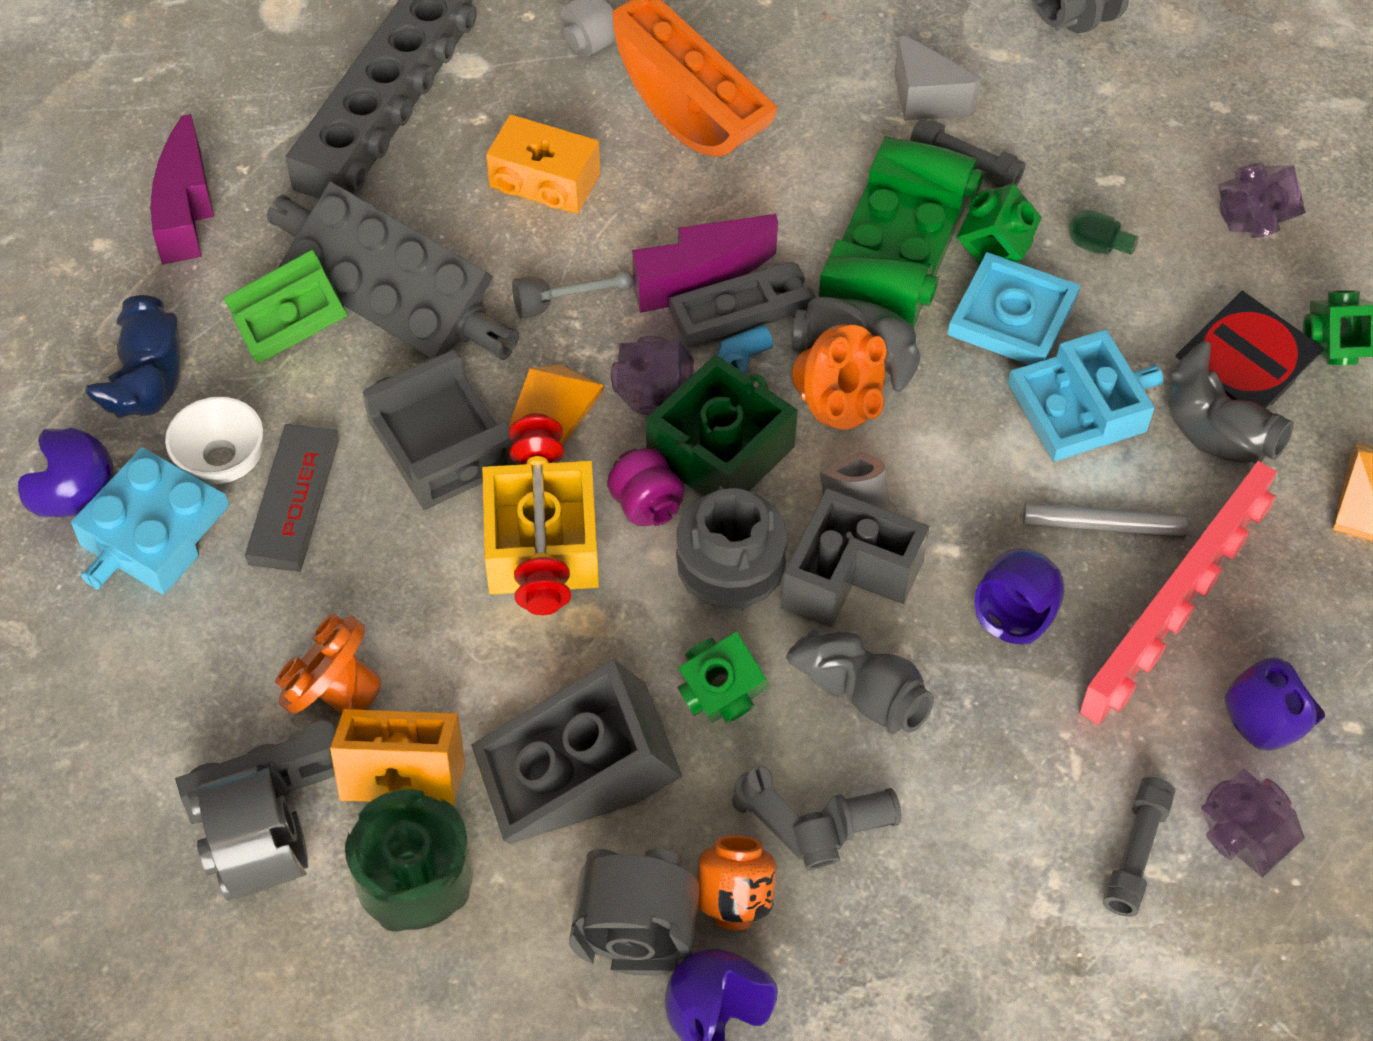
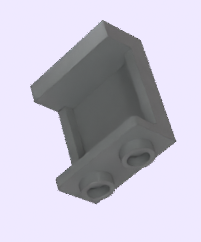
[363,350,517,510]

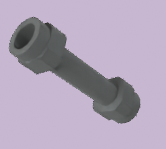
[910,118,1026,187]
[1103,777,1175,917]

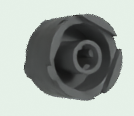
[188,761,309,900]
[569,848,701,975]

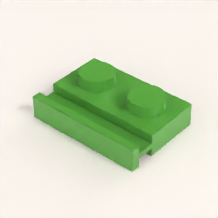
[223,250,348,364]

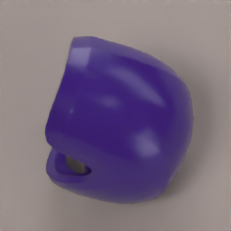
[18,428,114,517]
[974,548,1065,645]
[1225,657,1325,751]
[665,949,778,1041]

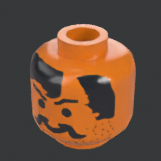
[697,835,777,931]

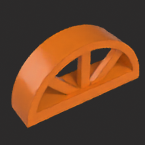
[613,0,778,157]

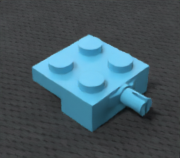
[1008,329,1163,462]
[71,447,229,595]

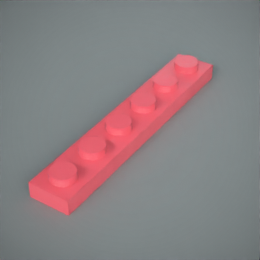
[1080,461,1277,725]

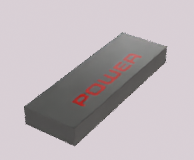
[245,424,339,572]

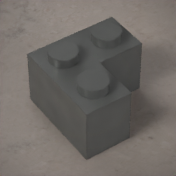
[781,488,930,627]

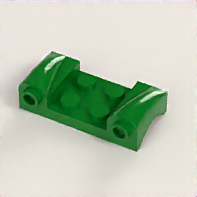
[819,136,984,328]

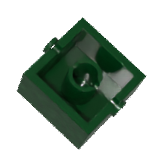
[646,354,798,496]

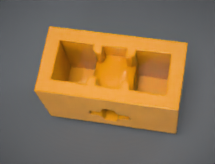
[486,114,601,214]
[330,709,465,805]

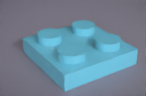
[948,252,1081,365]

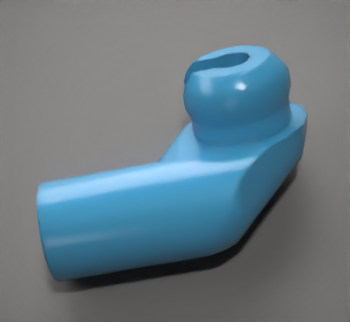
[717,325,773,374]

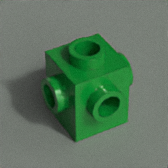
[956,183,1042,264]
[1303,290,1373,365]
[677,631,770,724]

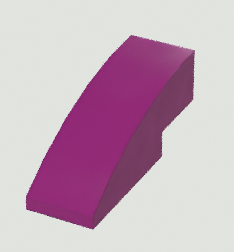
[150,114,214,265]
[632,214,778,313]

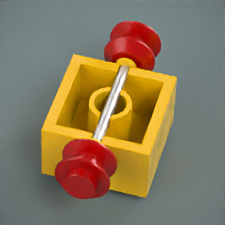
[482,413,599,616]

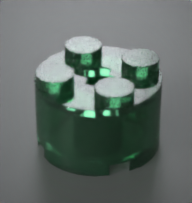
[345,789,473,932]

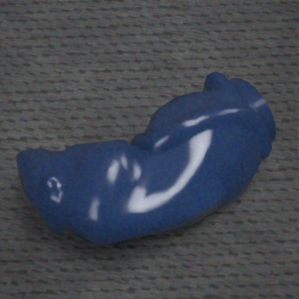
[85,295,181,418]

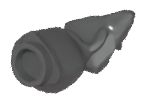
[792,297,920,392]
[1168,341,1294,464]
[786,630,934,734]

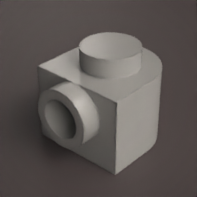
[560,0,616,57]
[820,452,889,510]

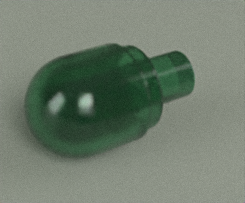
[1069,210,1139,255]

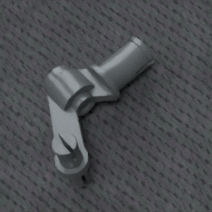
[732,766,902,870]

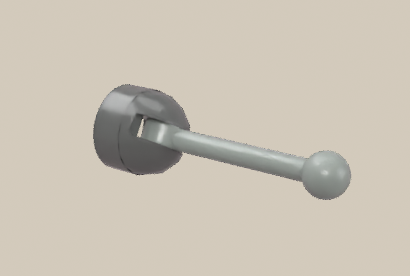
[512,270,634,319]

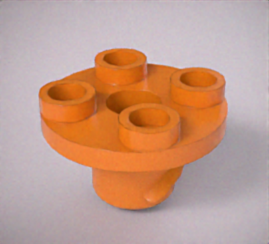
[792,324,887,430]
[275,613,381,715]

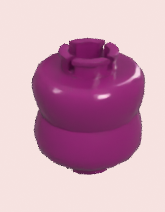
[607,448,685,526]

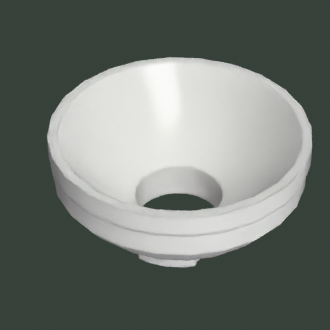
[165,397,265,485]

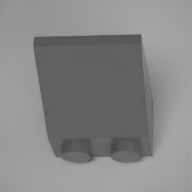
[471,659,682,844]

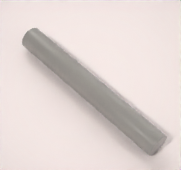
[1023,503,1188,537]

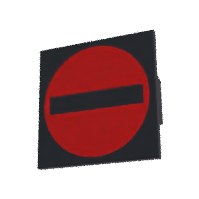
[1176,290,1324,408]

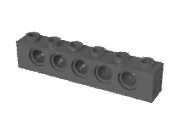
[285,0,476,199]

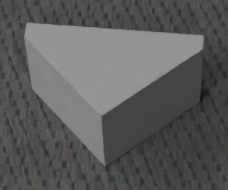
[895,34,981,121]

